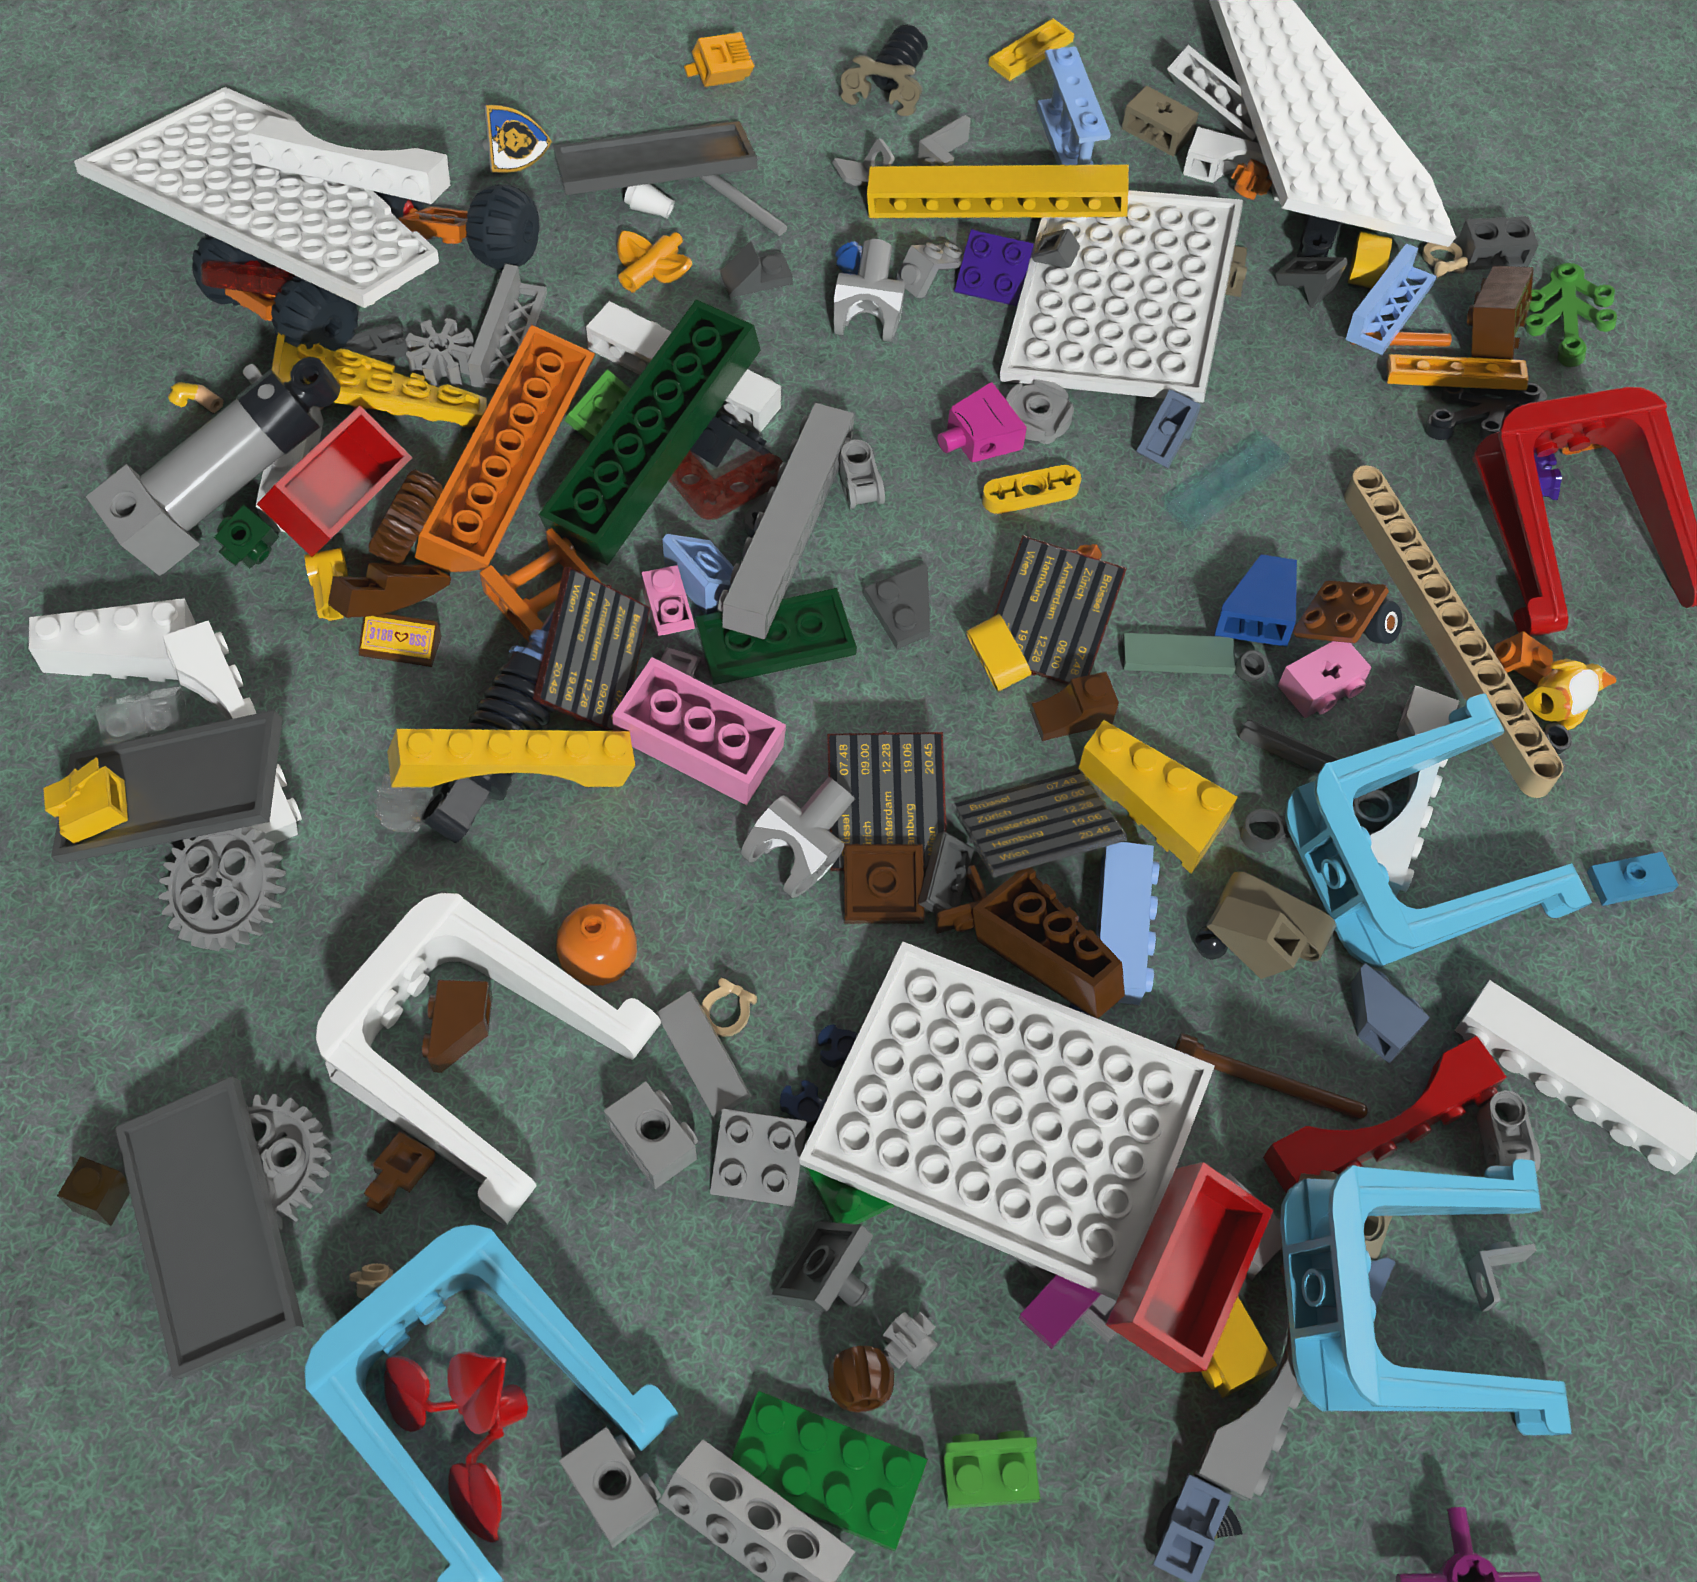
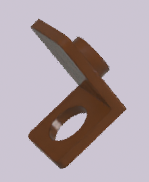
[935,865,987,934]

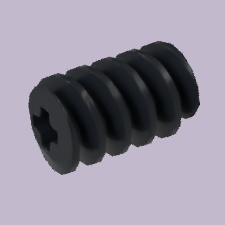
[871,25,928,93]

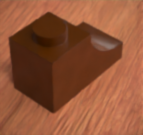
[1030,671,1119,741]

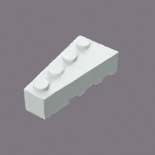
[28,598,196,682]

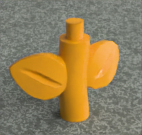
[617,230,692,293]

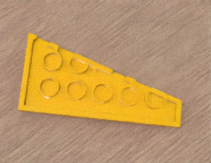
[271,333,487,427]

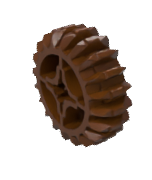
[369,469,442,564]

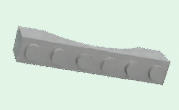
[1194,1260,1303,1501]

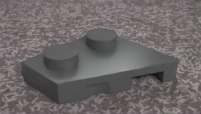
[863,563,930,649]

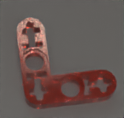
[201,261,296,295]
[669,451,783,520]

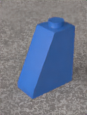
[1214,554,1297,647]

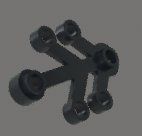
[1426,383,1547,440]

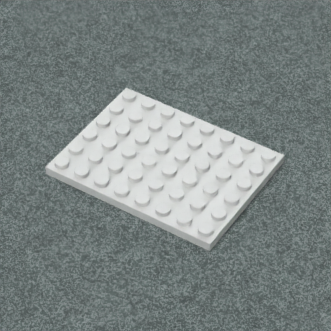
[1000,190,1243,403]
[799,941,1215,1300]

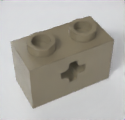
[1122,85,1199,157]

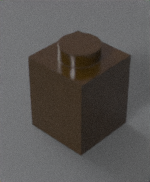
[57,1156,130,1226]

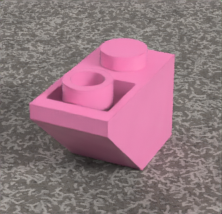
[642,565,695,636]

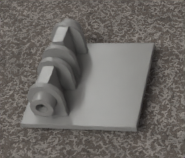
[710,1108,807,1207]

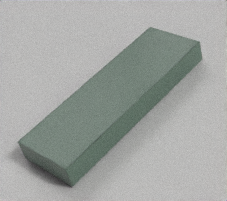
[1122,633,1236,675]

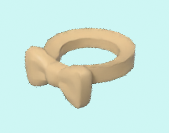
[1422,242,1468,278]
[701,977,758,1037]

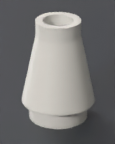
[624,184,675,219]

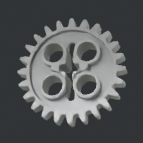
[159,826,286,952]
[246,1094,332,1231]

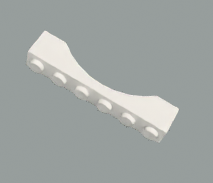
[247,115,450,204]
[163,620,302,844]
[1370,685,1459,897]

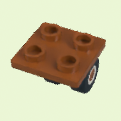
[1293,581,1402,644]

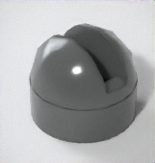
[1235,650,1268,682]

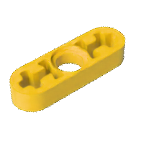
[982,465,1081,514]

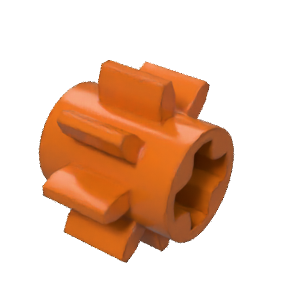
[1231,159,1273,200]

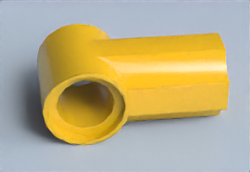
[304,548,348,621]

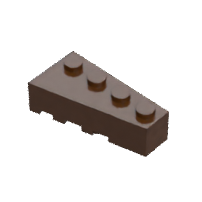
[972,866,1125,1019]

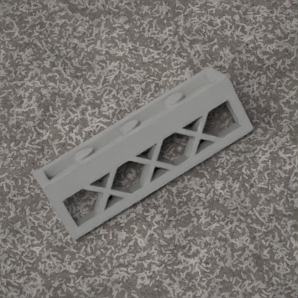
[467,264,547,390]

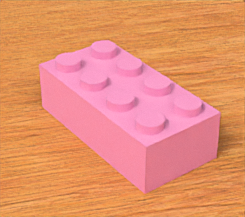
[612,657,786,805]

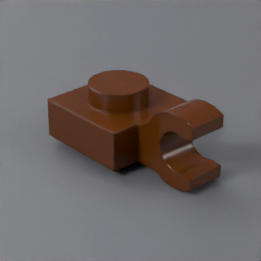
[364,1131,436,1214]

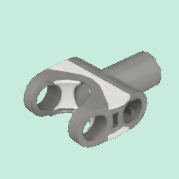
[834,239,905,342]
[741,777,855,898]

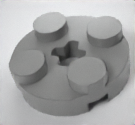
[1006,380,1074,444]

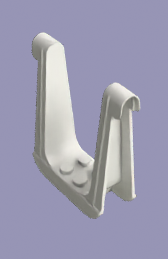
[316,893,661,1225]

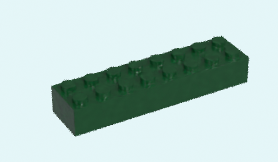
[538,300,761,566]

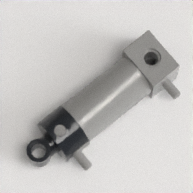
[86,357,340,576]

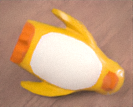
[1523,659,1617,730]

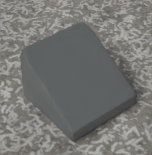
[1032,228,1080,268]

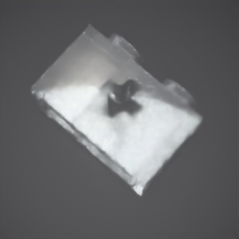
[95,686,190,746]

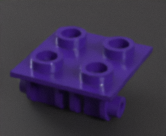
[954,229,1034,307]

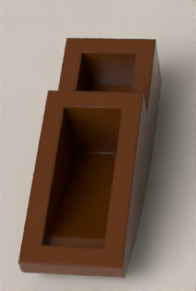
[328,563,451,618]

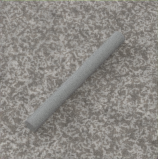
[699,175,787,236]

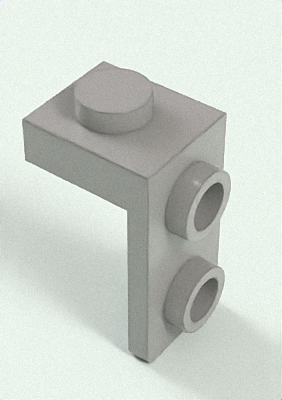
[917,115,971,166]
[894,242,963,298]

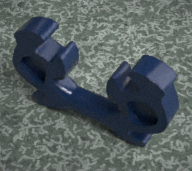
[780,1024,858,1128]

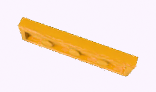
[1387,354,1529,390]

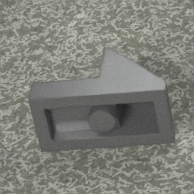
[720,242,793,298]
[1275,257,1348,308]

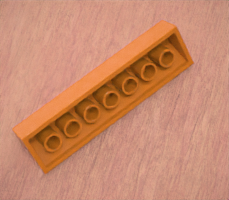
[415,325,595,573]

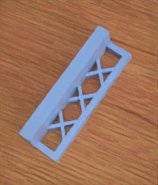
[1346,244,1436,355]

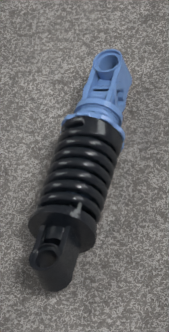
[421,571,593,843]

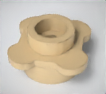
[350,1264,393,1299]

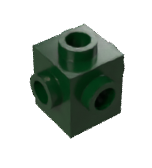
[214,505,279,569]

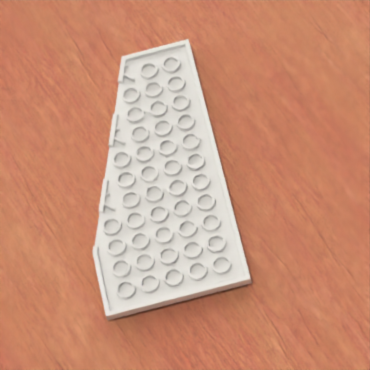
[1209,0,1456,247]
[74,87,439,308]

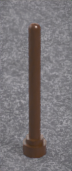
[1175,1032,1368,1119]

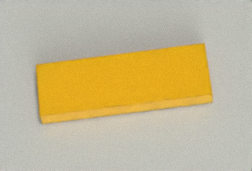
[988,18,1074,81]

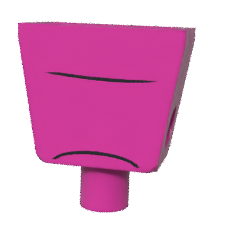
[937,382,1027,462]

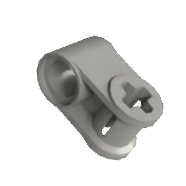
[840,439,885,509]
[1477,1090,1541,1172]

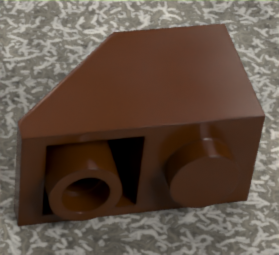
[422,980,493,1073]

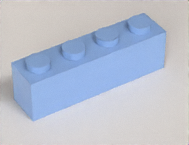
[1096,841,1159,1005]

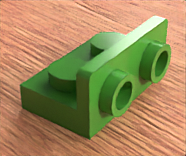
[942,1430,1040,1509]

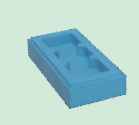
[1587,852,1679,906]

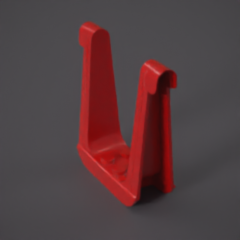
[1472,387,1697,637]

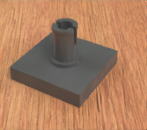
[772,1221,874,1311]

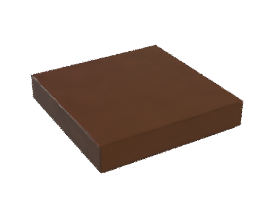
[844,844,924,924]

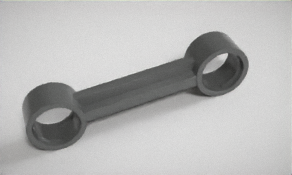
[1241,789,1393,853]

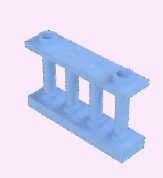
[1037,46,1111,165]

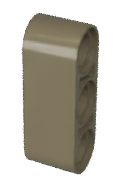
[1215,871,1336,962]

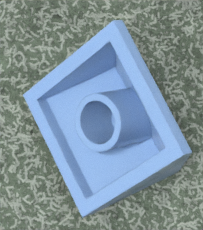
[662,534,734,615]

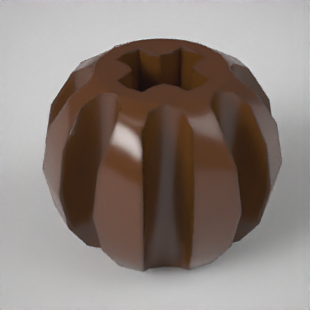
[828,1346,894,1412]

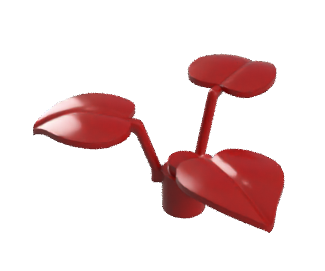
[384,1352,528,1542]

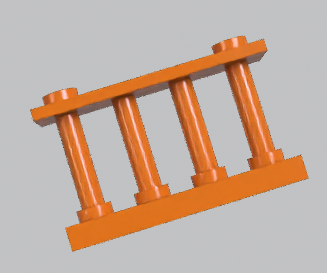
[479,528,605,643]

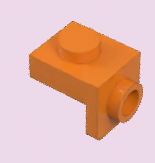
[1494,631,1553,685]

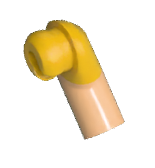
[168,382,223,413]

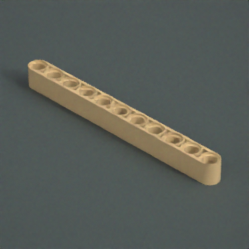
[1344,465,1564,798]

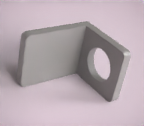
[832,139,895,186]
[1467,1241,1537,1312]

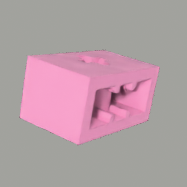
[1278,641,1372,718]

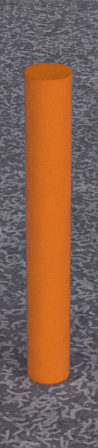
[1350,332,1452,347]

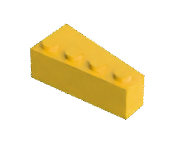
[1078,720,1238,874]

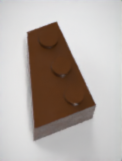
[1467,266,1534,360]

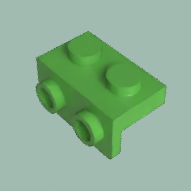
[564,369,630,442]

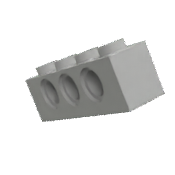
[659,1439,855,1582]

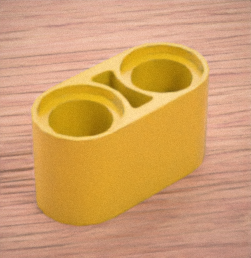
[1348,231,1392,289]
[966,614,1032,692]

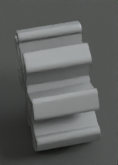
[405,318,474,388]

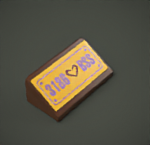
[359,613,442,667]

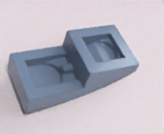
[1153,1473,1232,1582]

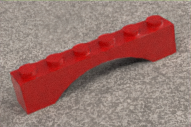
[1263,1036,1507,1194]

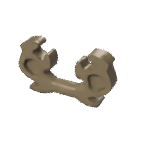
[841,55,922,116]

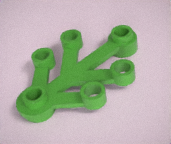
[1526,263,1617,367]

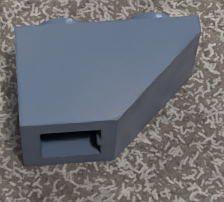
[1351,963,1430,1064]

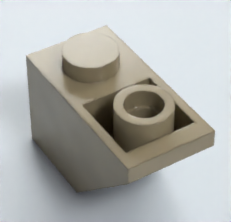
[1207,896,1308,979]

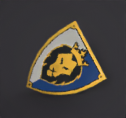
[483,105,552,173]

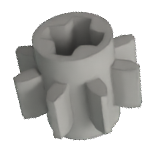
[882,1312,938,1369]

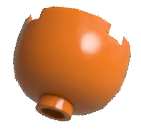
[556,904,637,986]

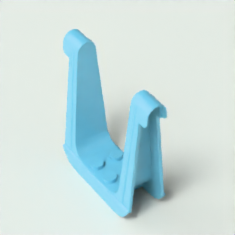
[1285,693,1592,967]
[1280,1159,1572,1435]
[305,1225,679,1582]

